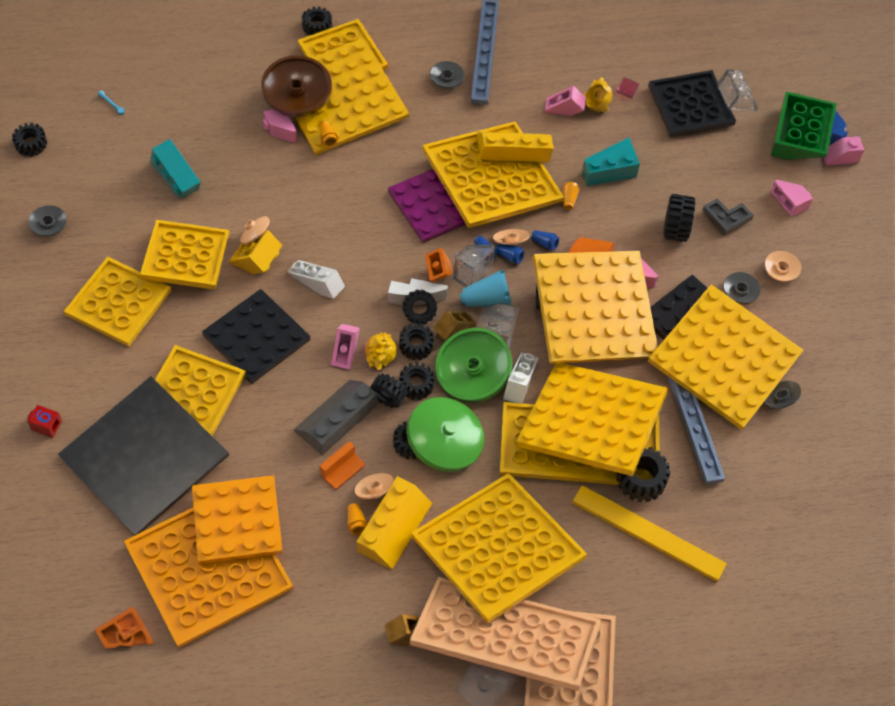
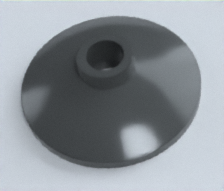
[430,61,464,88]
[29,205,67,237]
[723,272,761,304]
[764,381,802,409]

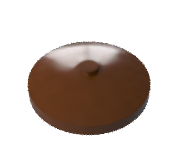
[261,55,332,117]

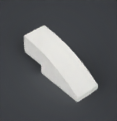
[388,278,448,305]

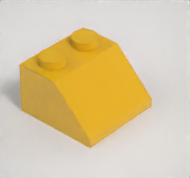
[229,230,283,275]

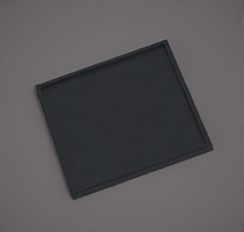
[58,376,229,535]

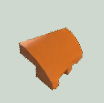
[568,237,614,253]
[95,606,154,648]

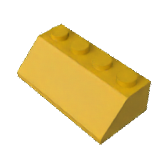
[476,131,554,163]
[356,476,432,570]

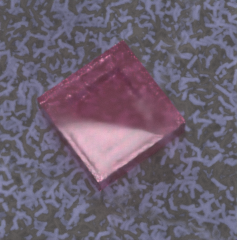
[617,77,639,99]

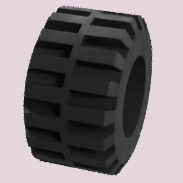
[663,194,696,242]
[616,447,670,502]

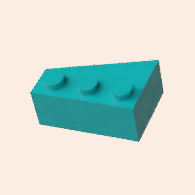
[582,137,640,186]
[150,139,201,199]

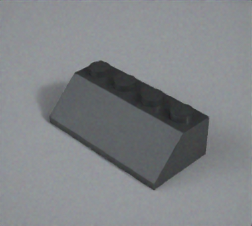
[294,380,378,455]

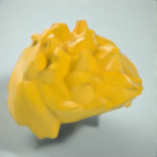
[584,77,612,113]
[365,332,397,371]

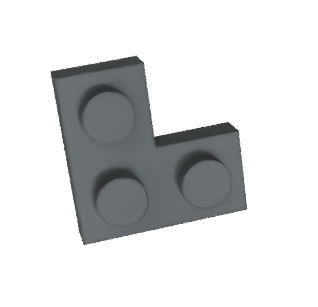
[702,198,754,234]

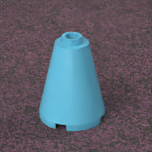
[459,270,512,307]

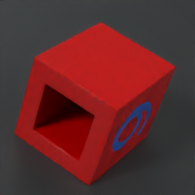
[27,405,62,438]

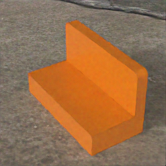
[319,441,365,490]

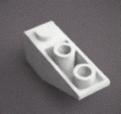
[287,260,345,299]
[503,352,539,403]

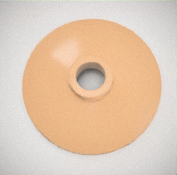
[240,216,270,245]
[493,229,530,246]
[765,251,802,282]
[355,473,394,499]

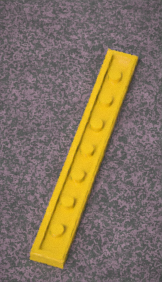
[572,485,727,582]

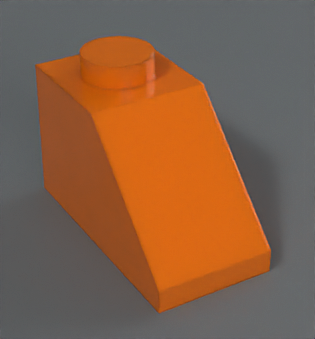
[425,247,453,283]

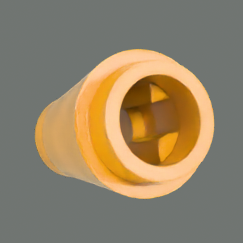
[319,121,338,147]
[562,182,580,210]
[347,503,368,535]

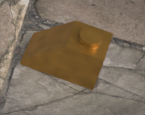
[433,311,477,341]
[385,614,420,646]

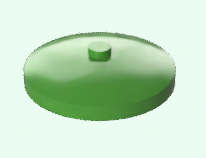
[435,328,513,403]
[407,397,484,472]

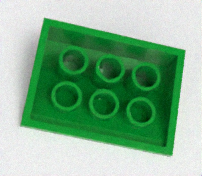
[770,92,837,160]

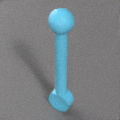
[98,91,125,115]

